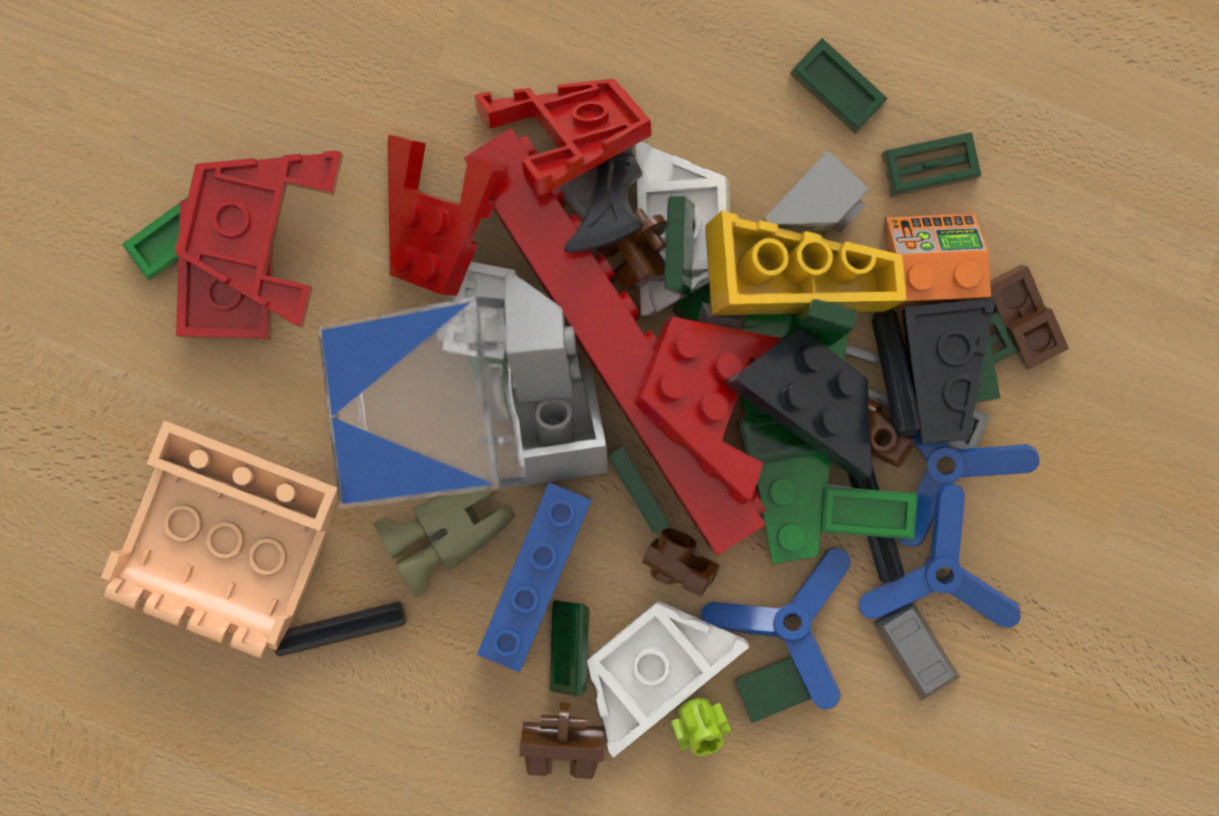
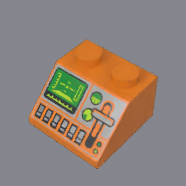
[885,213,991,307]

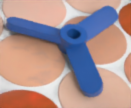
[887,396,1040,547]
[859,483,1021,627]
[701,548,850,709]

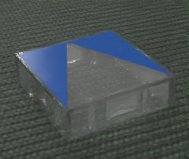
[317,296,527,509]

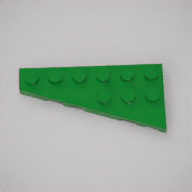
[740,314,848,564]

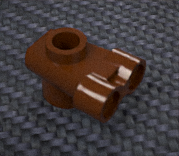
[869,398,916,468]
[642,529,720,597]

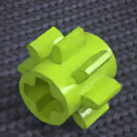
[671,698,731,756]

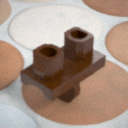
[597,209,667,290]
[520,702,605,779]

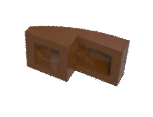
[990,265,1069,369]

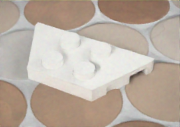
[636,142,730,317]
[587,601,749,758]

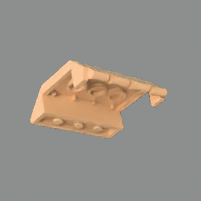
[101,421,339,659]

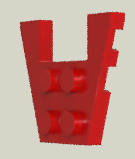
[474,79,652,196]
[387,135,509,296]
[174,150,343,328]
[634,317,781,505]

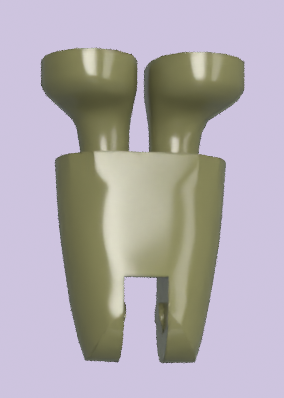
[373,477,515,598]

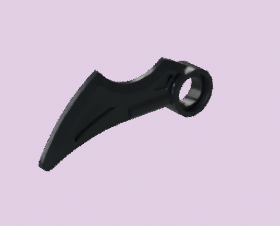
[563,146,643,254]

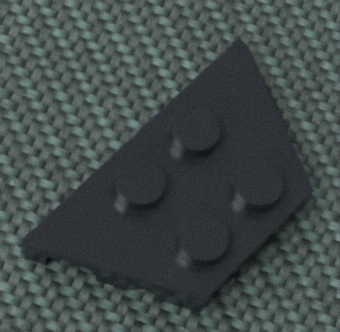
[726,328,872,480]

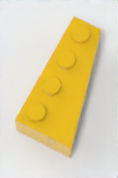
[705,211,907,316]

